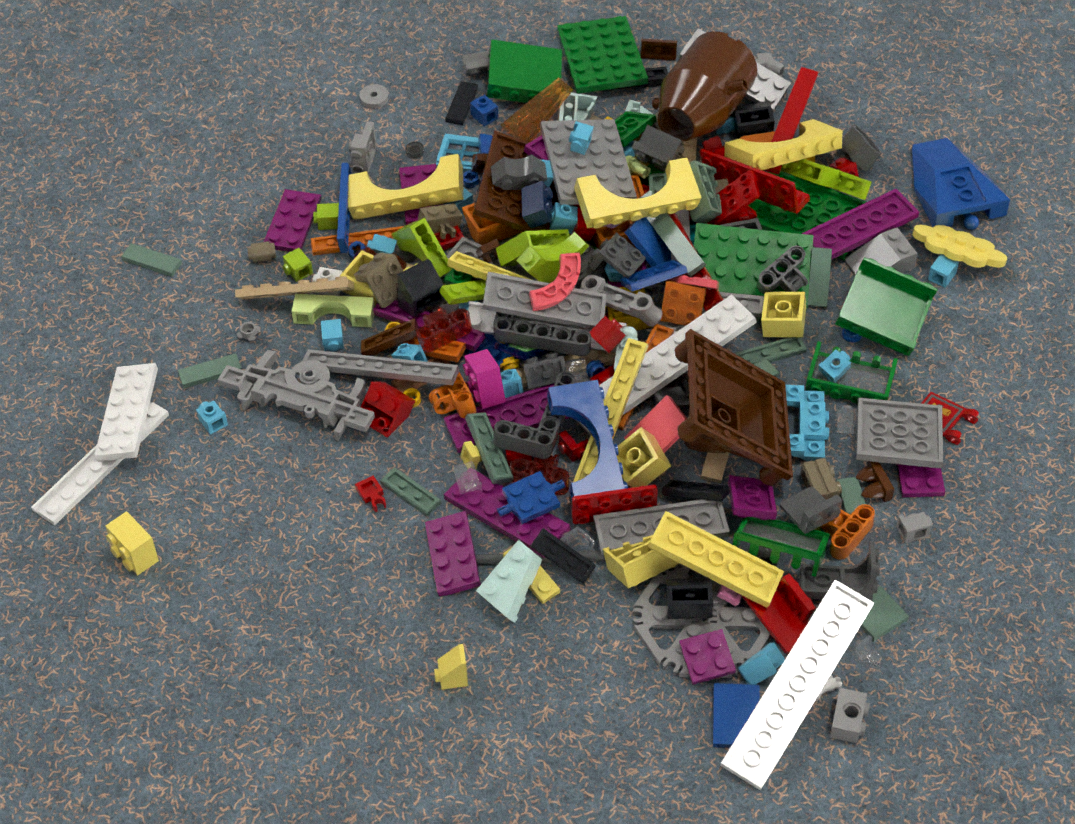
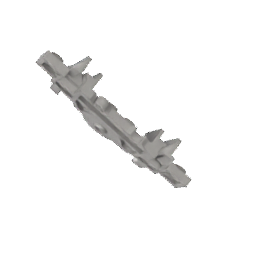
[217,350,375,441]

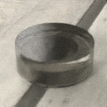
[405,142,424,159]

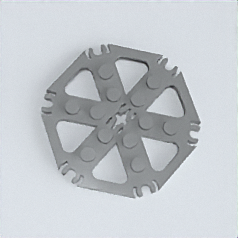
[633,563,772,678]

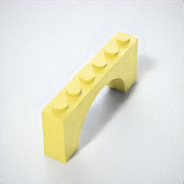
[725,119,842,170]
[348,154,464,219]
[574,157,702,228]

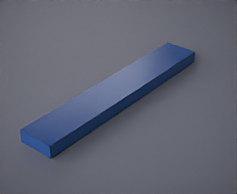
[337,163,351,253]

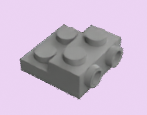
[348,122,377,173]

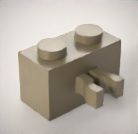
[418,203,462,239]

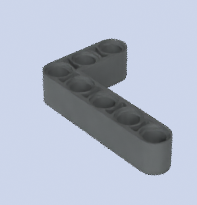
[493,312,591,356]
[493,372,576,459]

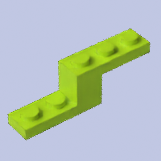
[781,159,871,200]

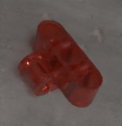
[416,307,472,353]
[510,454,570,495]

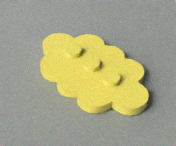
[912,225,1007,268]

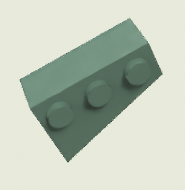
[689,160,722,224]

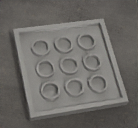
[856,398,943,468]

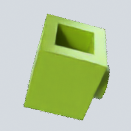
[313,203,339,230]
[282,248,313,282]

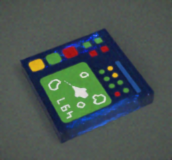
[494,341,550,361]

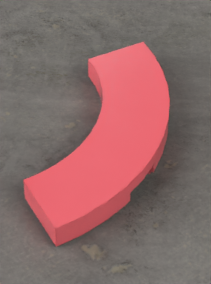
[529,252,581,311]
[664,275,719,290]

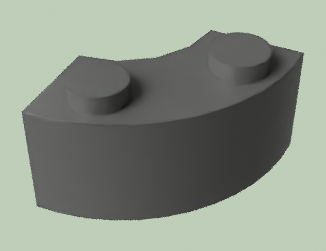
[841,124,881,172]
[491,154,547,190]

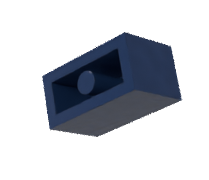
[522,181,554,229]

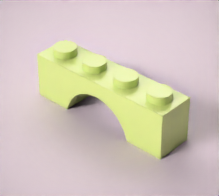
[292,294,375,327]

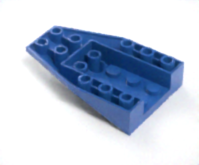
[912,138,1010,227]

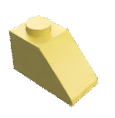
[434,644,468,690]

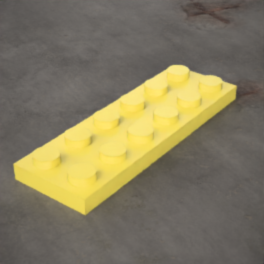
[647,511,784,608]

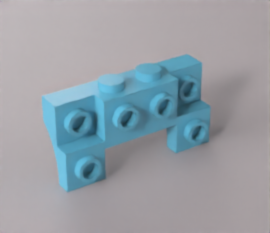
[785,385,829,462]

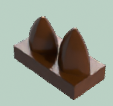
[641,39,677,60]
[856,461,894,502]

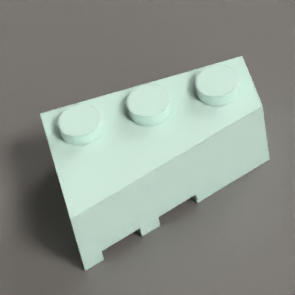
[557,91,597,121]
[476,540,542,623]

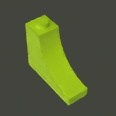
[391,218,452,277]
[496,229,570,267]
[516,232,589,283]

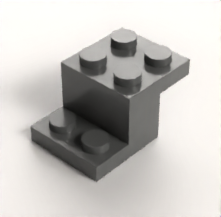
[632,125,685,172]

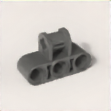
[757,246,808,294]

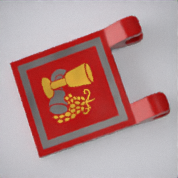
[921,392,979,445]

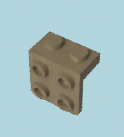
[353,252,403,308]

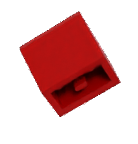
[360,382,416,437]

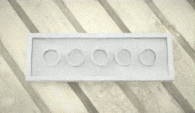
[94,363,158,461]

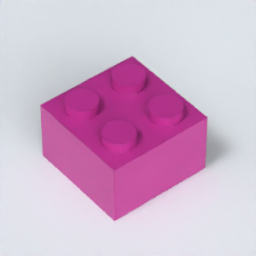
[463,349,506,409]

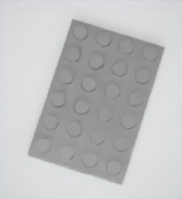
[540,119,637,205]

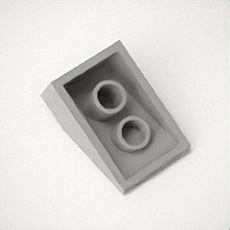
[844,227,917,275]

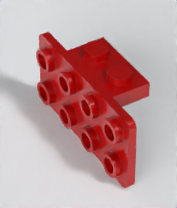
[695,170,759,225]
[572,485,658,524]
[741,573,816,655]

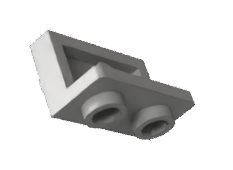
[462,51,489,75]

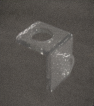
[453,462,482,494]
[560,526,595,551]

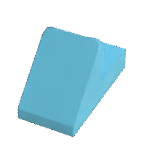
[737,642,785,685]

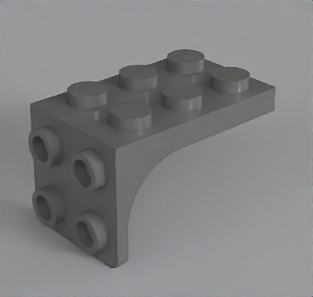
[800,541,880,601]

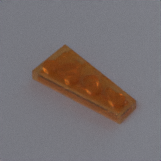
[500,77,573,143]

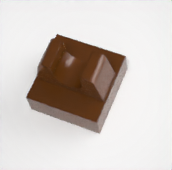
[476,239,500,263]

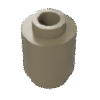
[247,241,276,263]

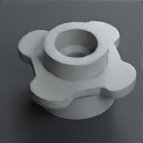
[237,322,260,342]

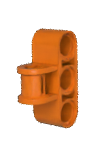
[429,372,477,418]
[820,504,875,560]

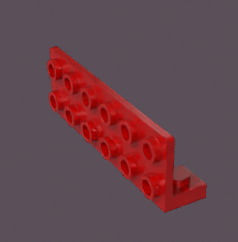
[700,149,810,214]

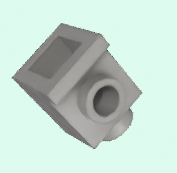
[896,512,932,543]

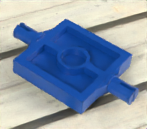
[497,471,565,524]

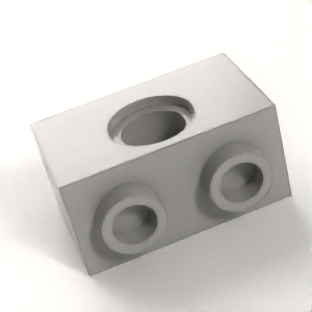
[830,688,870,743]

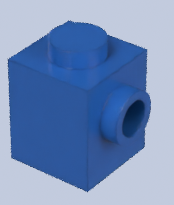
[470,95,498,127]

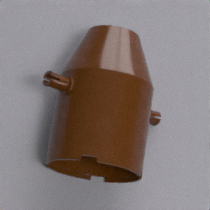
[652,31,757,142]

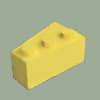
[603,535,679,589]

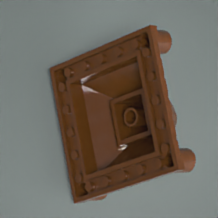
[675,329,793,486]

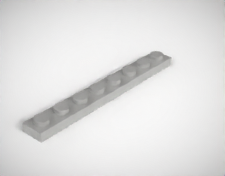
[302,349,459,385]

